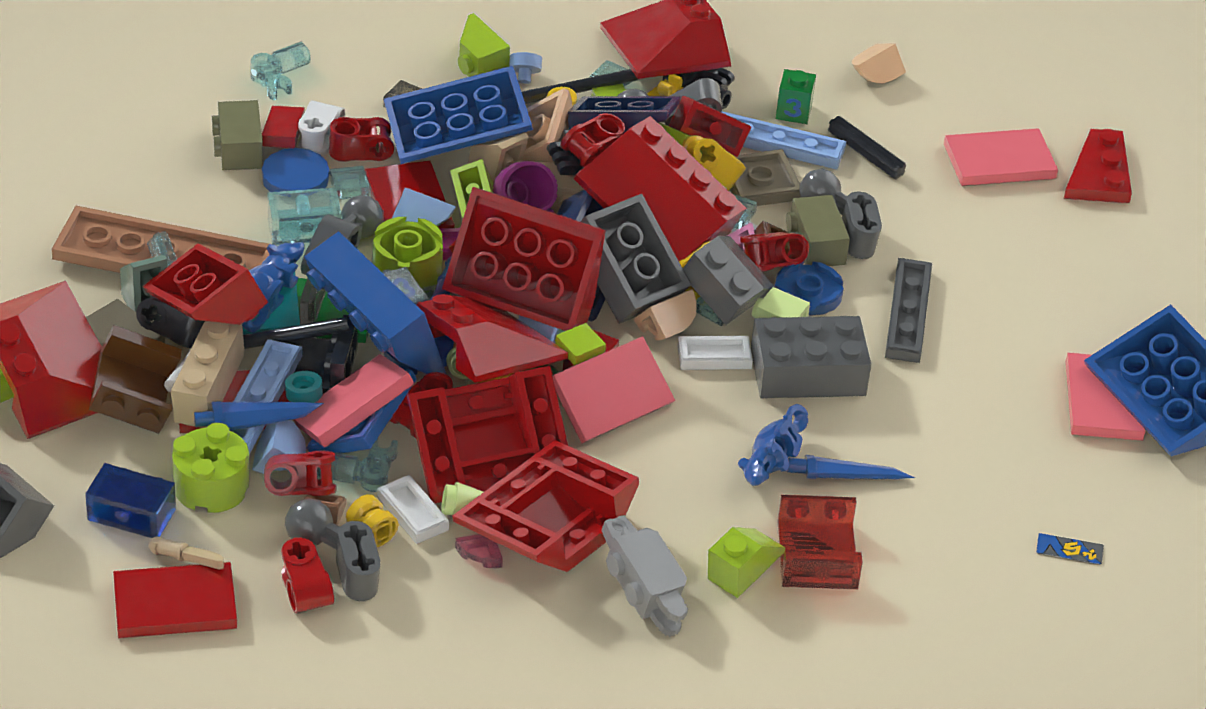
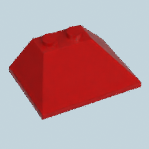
[600,0,731,79]
[0,280,102,439]
[416,294,568,383]
[407,366,568,504]
[452,440,639,572]

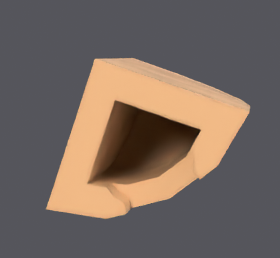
[851,43,906,84]
[633,289,697,341]

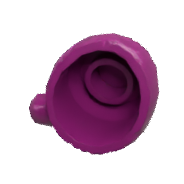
[493,161,558,213]

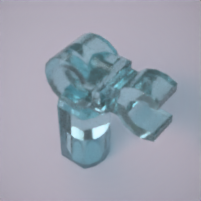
[250,41,311,101]
[317,438,398,492]

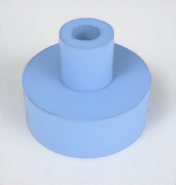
[509,52,542,84]

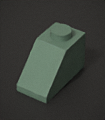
[120,255,167,315]

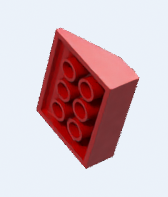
[573,116,747,261]
[442,187,606,331]

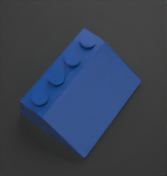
[384,66,533,164]
[304,231,447,375]
[1084,304,1206,457]

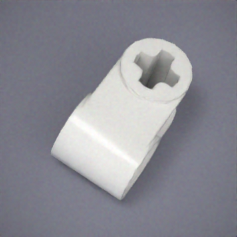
[298,100,345,157]

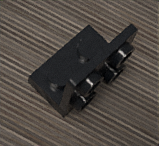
[284,315,358,394]

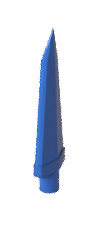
[194,401,324,431]
[787,455,915,479]

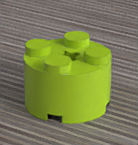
[372,217,443,298]
[172,423,249,513]

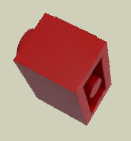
[669,96,751,157]

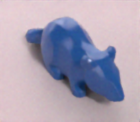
[242,242,304,333]
[738,404,809,486]

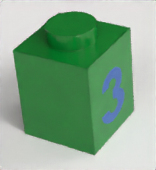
[775,69,816,125]

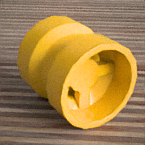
[346,494,399,547]

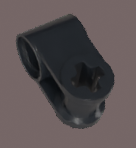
[136,296,205,348]

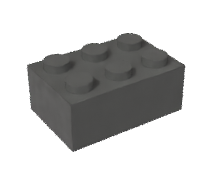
[580,194,691,324]
[751,316,872,398]

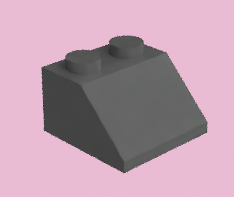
[683,236,776,325]
[0,463,55,558]

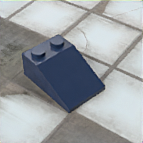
[568,96,680,134]

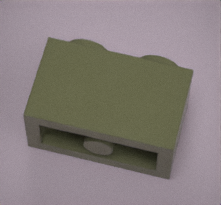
[212,100,263,170]
[786,195,850,266]

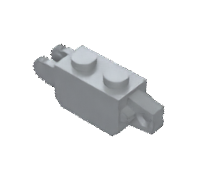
[602,515,688,637]

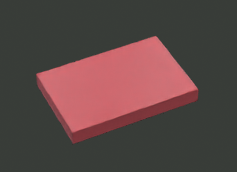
[944,128,1058,186]
[553,336,675,444]
[1065,352,1145,441]
[293,354,414,447]

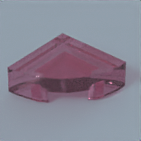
[455,534,503,568]

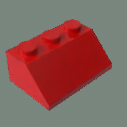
[142,243,268,325]

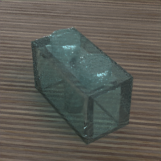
[267,187,342,245]

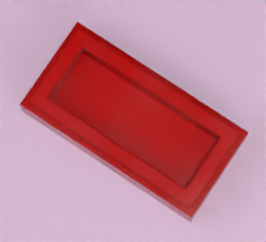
[262,105,305,148]

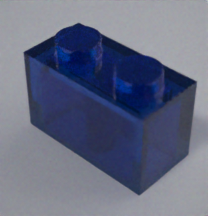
[85,463,176,538]

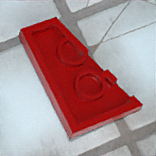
[1064,129,1132,203]

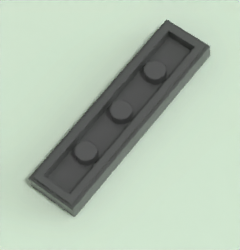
[885,258,932,363]

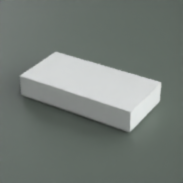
[677,336,753,370]
[377,475,449,544]

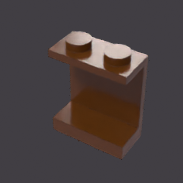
[89,325,182,434]

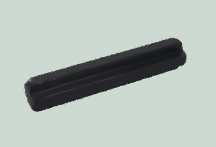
[828,116,907,179]

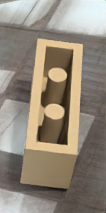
[171,321,245,428]

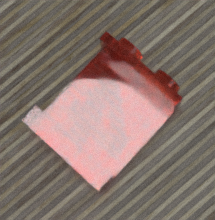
[777,495,863,590]

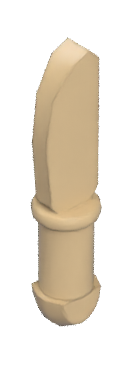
[148,537,224,569]

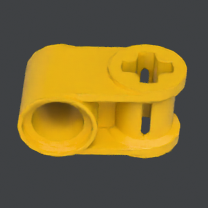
[681,135,746,191]

